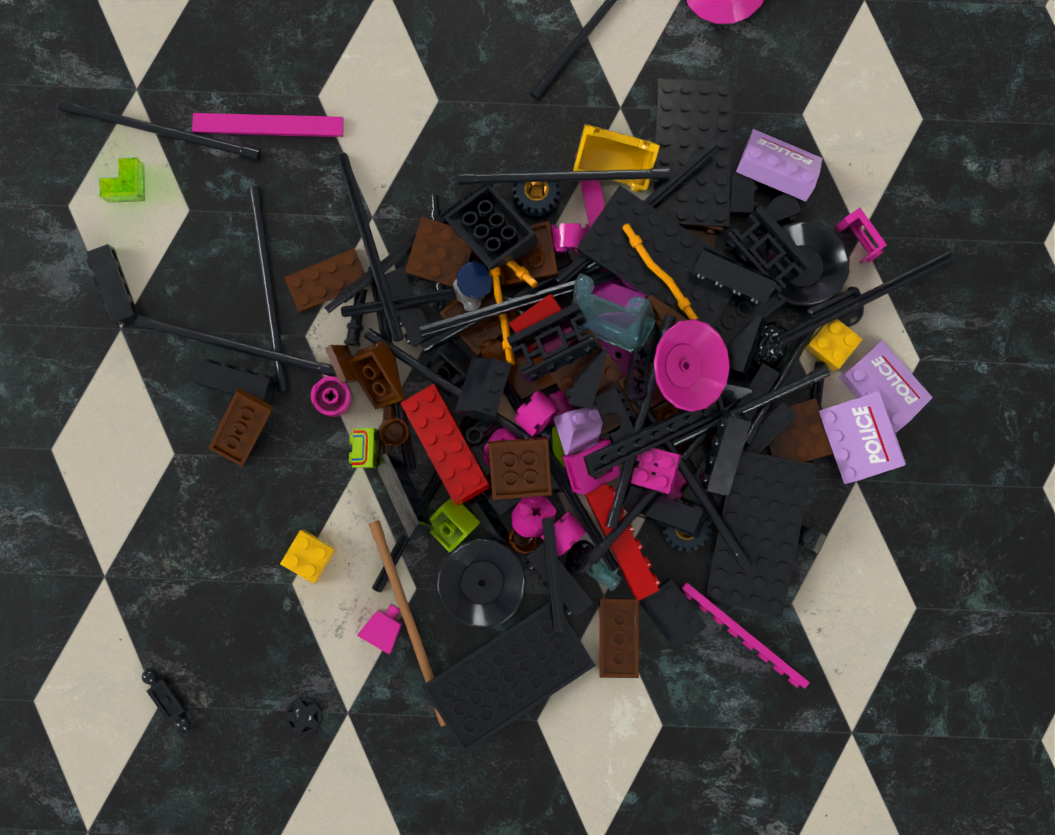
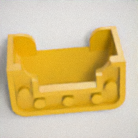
[573,124,660,193]

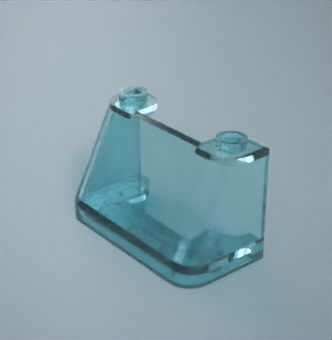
[573,273,655,352]

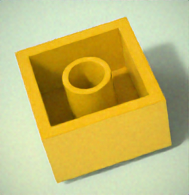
[805,319,863,371]
[280,530,337,584]

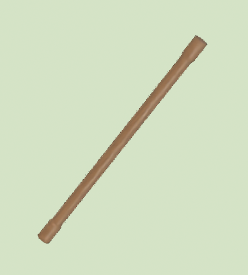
[369,520,446,726]

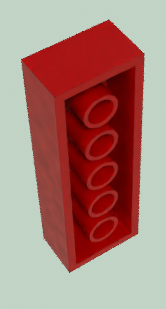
[401,384,492,506]
[584,483,660,601]

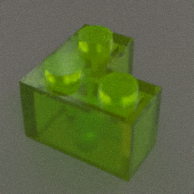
[99,158,145,203]

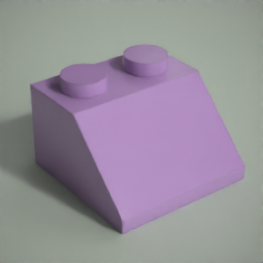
[554,405,603,455]

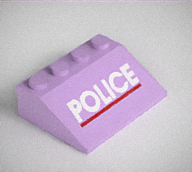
[736,129,822,202]
[839,340,933,433]
[819,391,906,484]

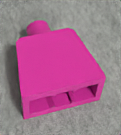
[357,604,402,654]

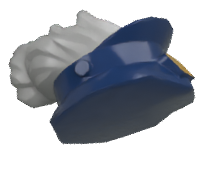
[453,262,493,312]

